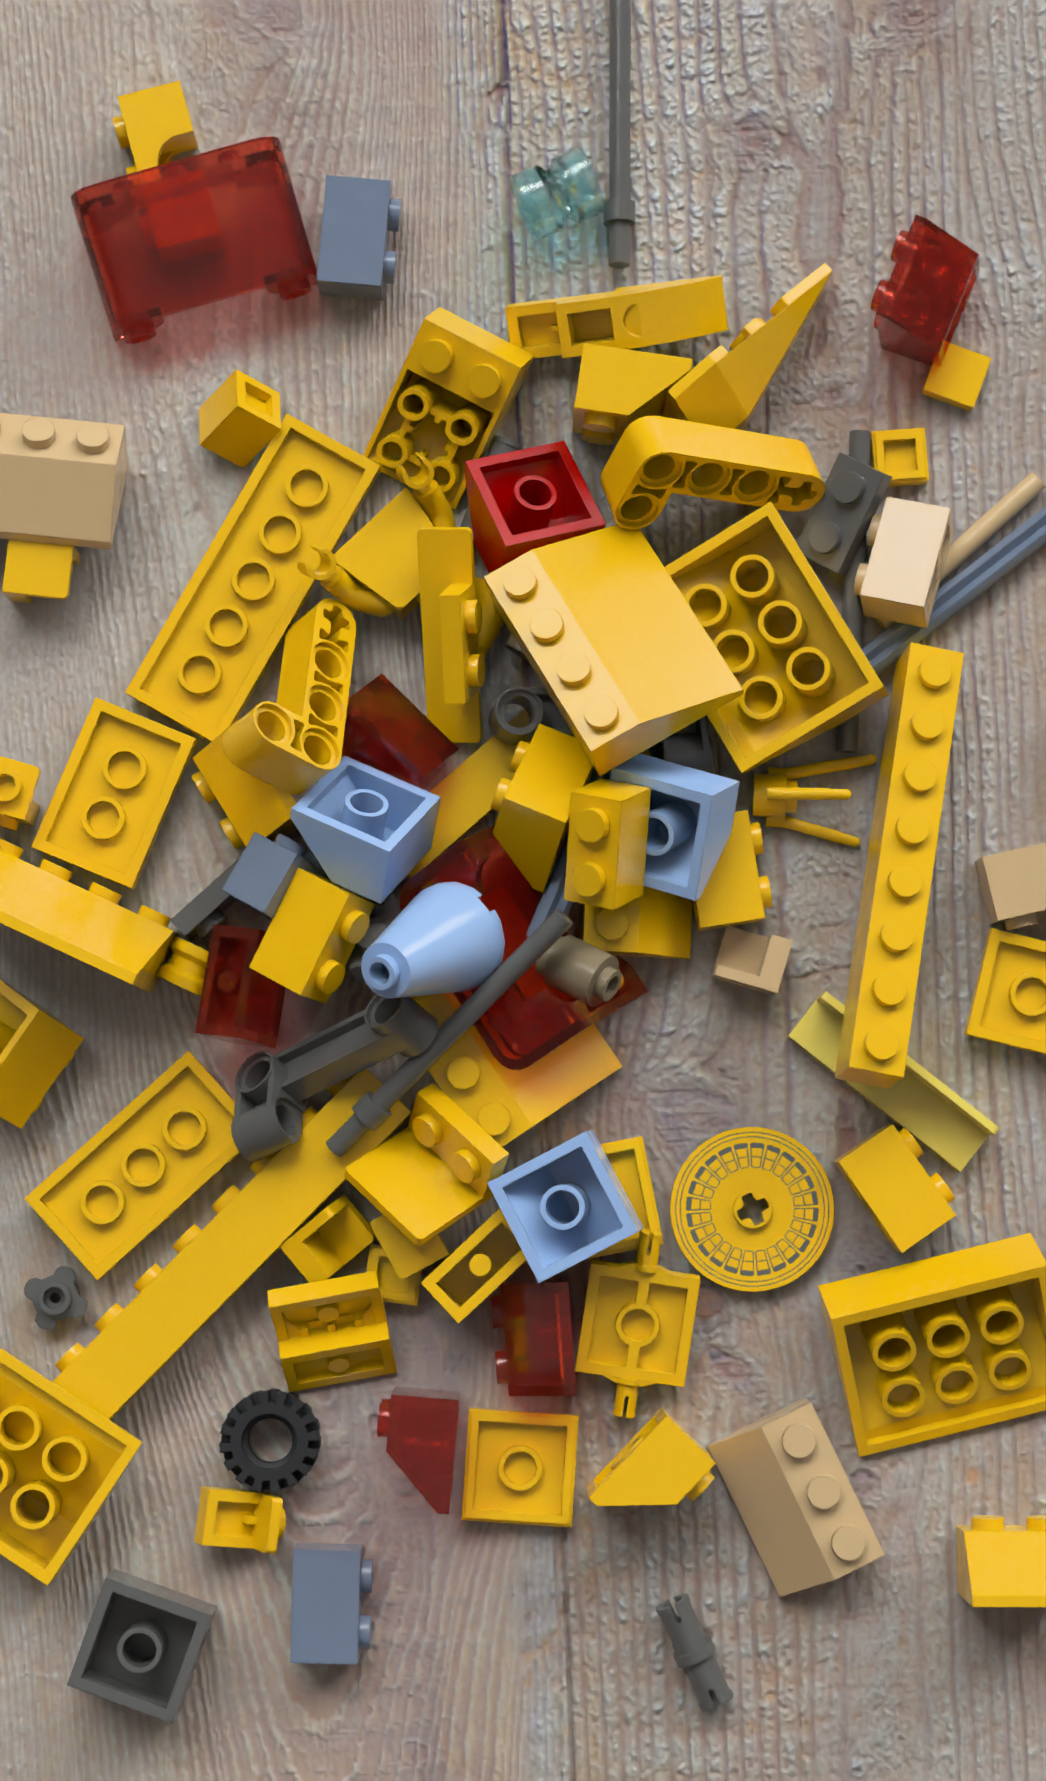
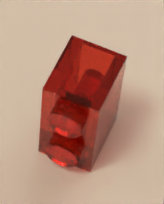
[195,925,286,1048]

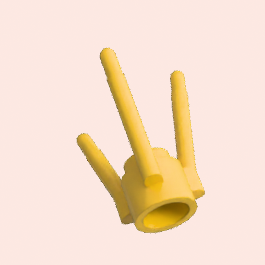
[753,754,877,847]

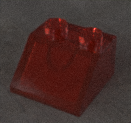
[316,674,459,790]
[491,1278,577,1396]
[377,1386,460,1514]

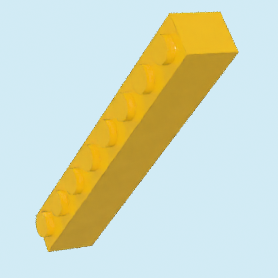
[835,642,964,1089]
[52,1069,412,1420]

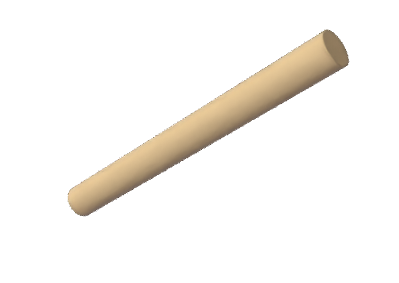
[874,472,1045,630]

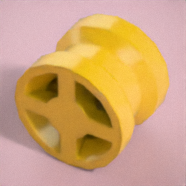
[156,936,224,998]

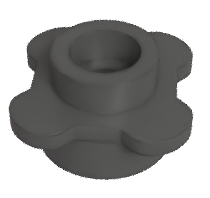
[24,1266,88,1330]

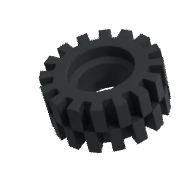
[219,1388,322,1493]

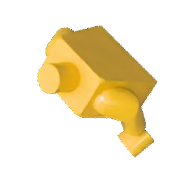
[297,452,456,618]

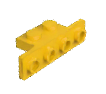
[417,527,485,743]

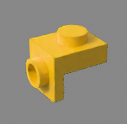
[0,756,41,832]
[194,1486,286,1554]

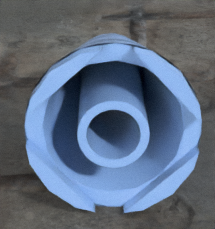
[361,881,505,998]

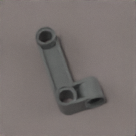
[488,686,714,774]
[231,994,438,1162]

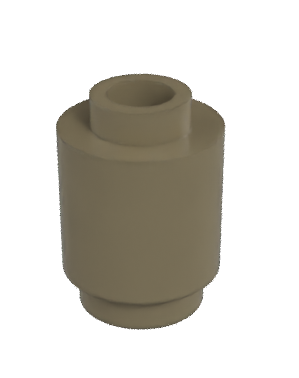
[536,935,622,1007]

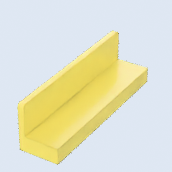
[786,991,1000,1172]

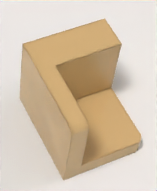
[711,926,793,996]

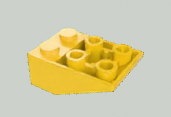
[363,307,535,510]

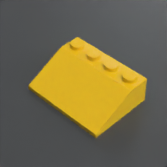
[665,501,888,774]
[484,524,744,776]
[0,838,179,993]
[411,886,623,1147]
[818,1233,1046,1457]
[0,1347,143,1586]

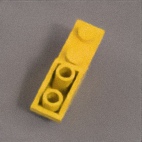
[505,275,729,359]

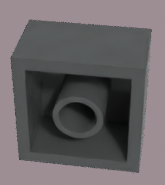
[67,1569,218,1724]

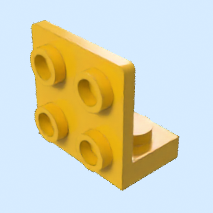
[344,1083,509,1246]

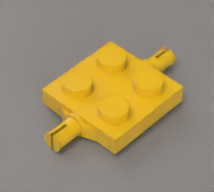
[575,1229,701,1418]

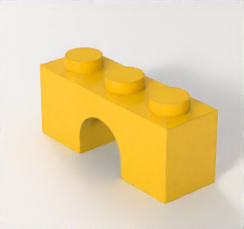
[112,80,225,264]

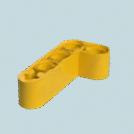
[600,416,825,530]
[222,598,356,795]

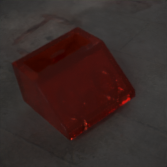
[871,215,980,367]

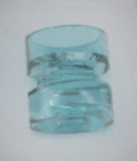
[509,147,606,241]

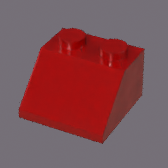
[464,441,606,574]

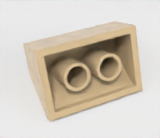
[0,413,128,550]
[707,1398,885,1597]

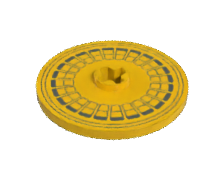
[670,1127,834,1292]

